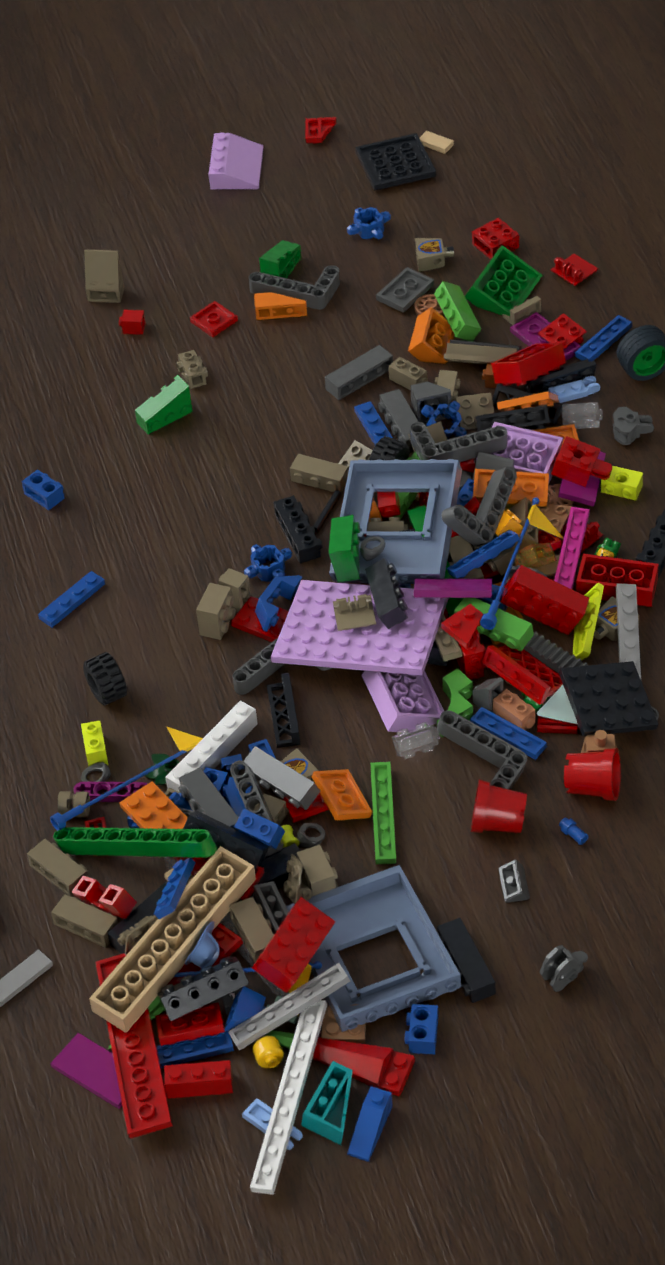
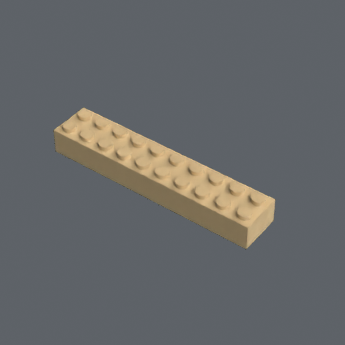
[89,846,256,1033]

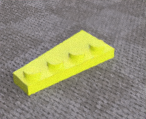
[573,583,604,661]

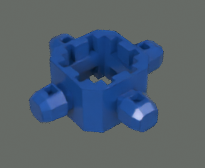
[347,207,391,239]
[421,401,467,440]
[244,544,292,582]

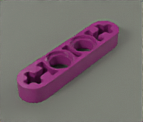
[73,782,148,802]

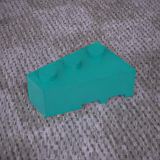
[301,1061,353,1145]

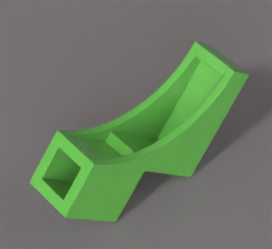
[437,668,473,738]

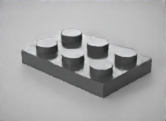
[376,267,434,313]

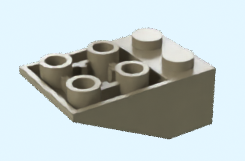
[84,250,124,303]

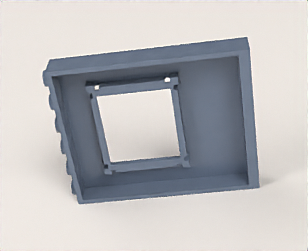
[329,459,462,584]
[286,865,461,1032]

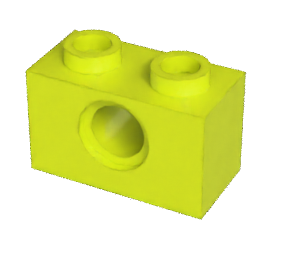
[601,466,643,500]
[81,720,108,767]

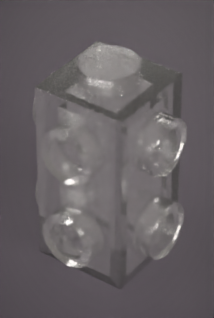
[562,402,603,429]
[392,722,440,759]

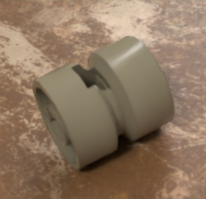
[58,791,90,818]

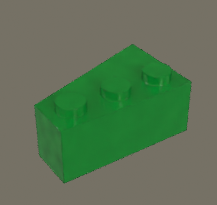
[259,240,302,278]
[135,375,193,434]
[329,515,360,583]

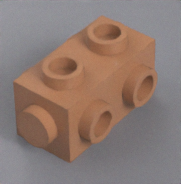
[493,689,535,730]

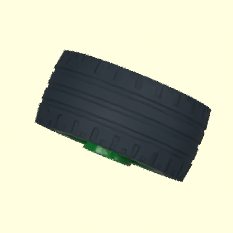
[617,325,665,381]

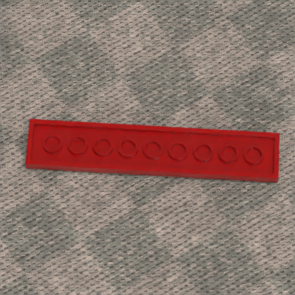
[95,953,173,1139]

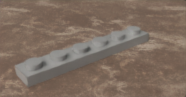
[616,583,641,679]
[228,963,351,1051]

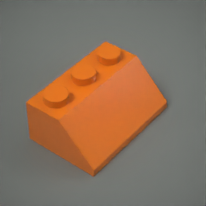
[408,307,454,364]

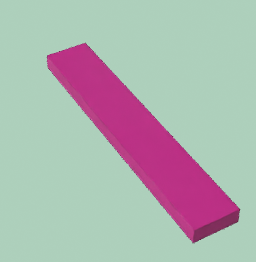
[554,507,590,589]

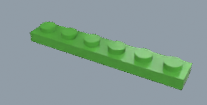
[370,762,396,864]

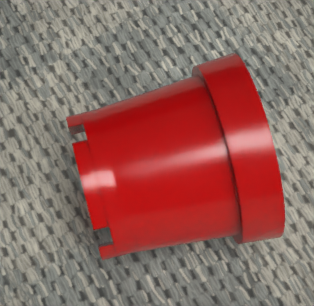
[564,748,621,801]
[471,779,527,833]

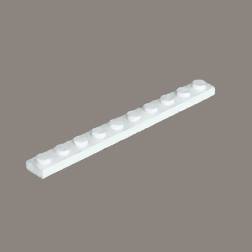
[250,1000,327,1195]

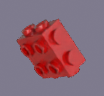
[472,218,520,259]
[456,630,486,680]

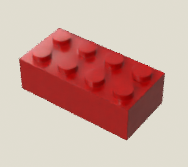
[491,343,566,386]
[576,553,659,607]
[500,565,589,635]
[252,897,336,993]

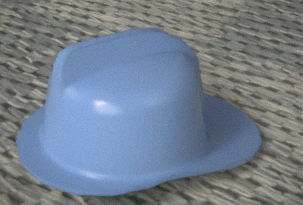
[185,921,220,969]

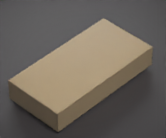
[420,131,454,154]

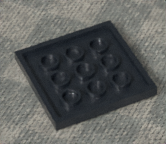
[355,133,436,191]
[559,661,659,737]

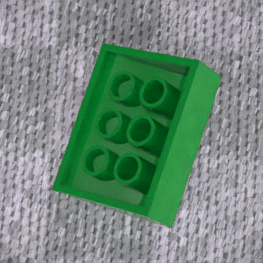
[465,245,543,316]

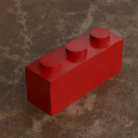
[164,1060,233,1099]

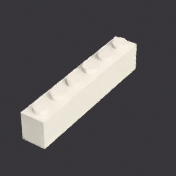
[165,701,258,793]

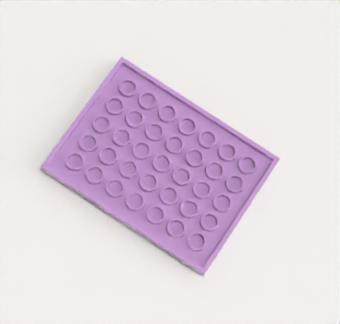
[271,580,449,675]

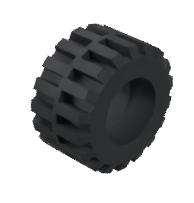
[369,436,409,460]
[83,652,127,706]

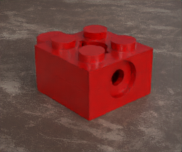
[551,436,613,487]

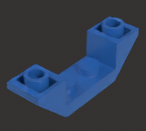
[255,575,303,632]

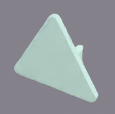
[537,685,578,724]

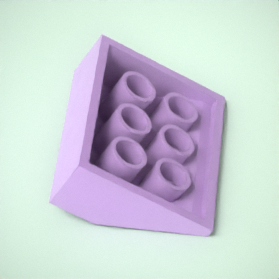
[209,133,263,189]
[476,422,563,485]
[362,670,444,733]

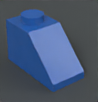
[224,986,266,1032]

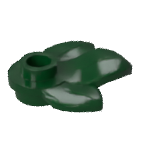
[143,754,180,785]

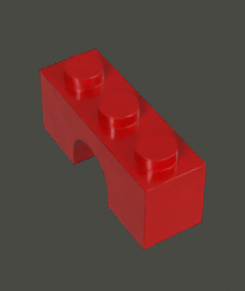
[72,876,137,919]

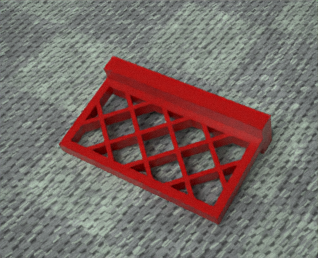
[482,645,563,705]

